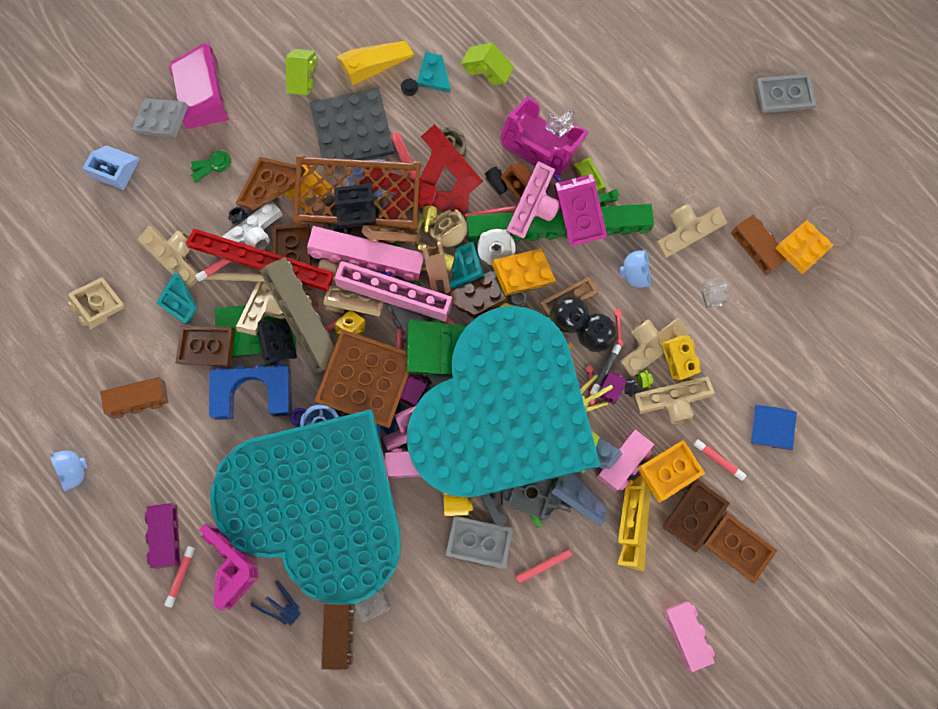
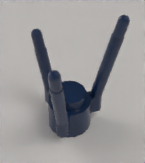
[250,580,301,626]

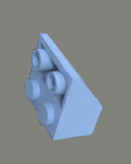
[83,146,140,190]

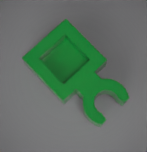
[598,189,620,207]

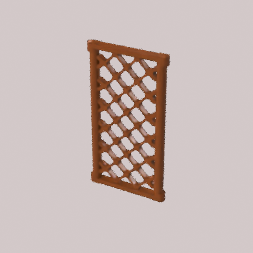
[293,155,422,230]

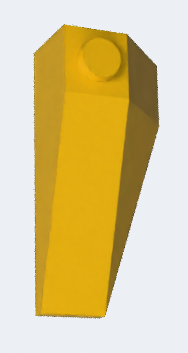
[336,41,414,86]

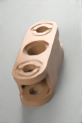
[422,240,451,293]

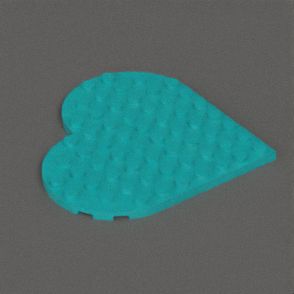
[407,306,601,498]
[210,409,402,604]

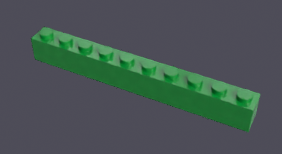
[467,203,654,245]

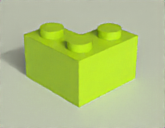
[461,43,514,85]
[286,49,318,95]

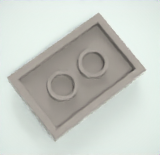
[755,74,816,114]
[132,98,188,138]
[446,516,513,569]

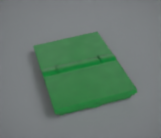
[215,305,297,357]
[406,320,467,375]

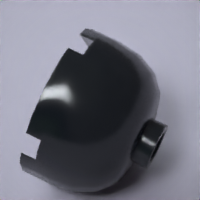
[549,295,589,333]
[578,313,616,352]

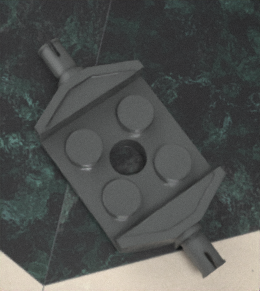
[500,479,572,520]

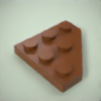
[236,157,306,210]

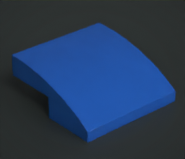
[751,405,797,450]

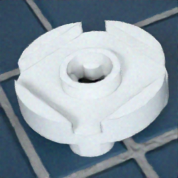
[477,229,515,266]

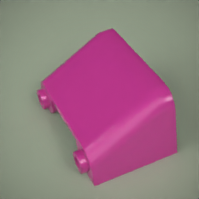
[169,42,229,129]
[500,96,589,176]

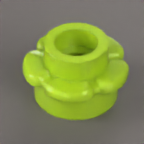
[637,370,653,389]

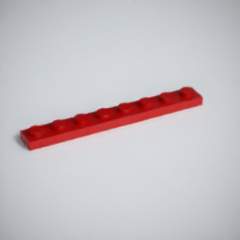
[186,228,335,292]

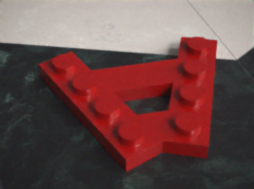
[407,124,483,212]
[360,168,437,246]

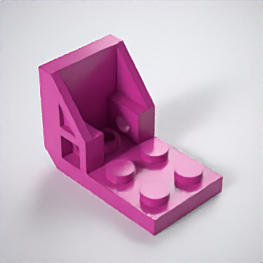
[553,174,607,246]
[199,524,258,611]

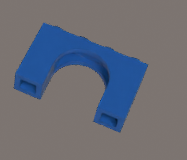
[209,364,292,420]

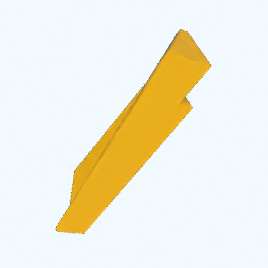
[618,475,651,572]

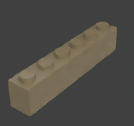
[260,257,335,373]

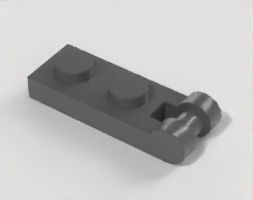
[480,494,506,526]

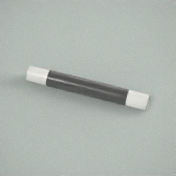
[590,344,621,395]

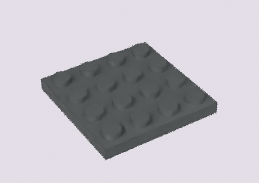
[309,87,395,169]

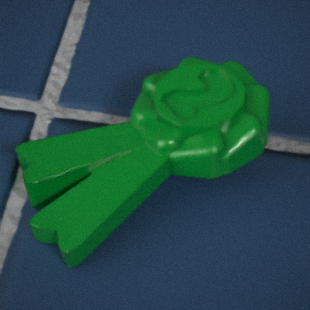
[191,150,231,183]

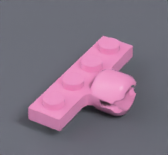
[506,161,560,239]

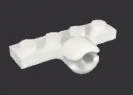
[222,201,283,250]

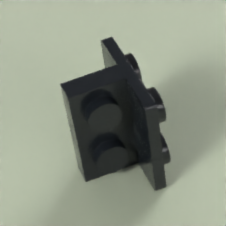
[257,320,297,366]

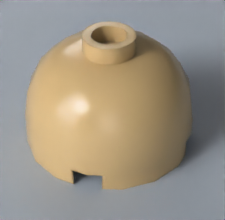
[429,210,467,247]

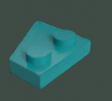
[417,52,451,93]
[449,241,484,289]
[156,273,198,324]

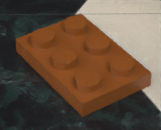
[703,513,778,583]

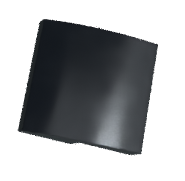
[334,183,376,229]

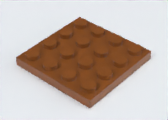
[314,329,410,429]

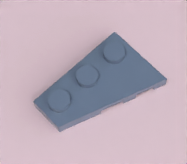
[551,473,608,526]

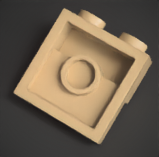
[67,277,124,329]

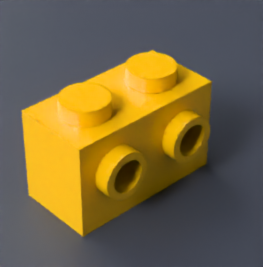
[661,335,701,380]

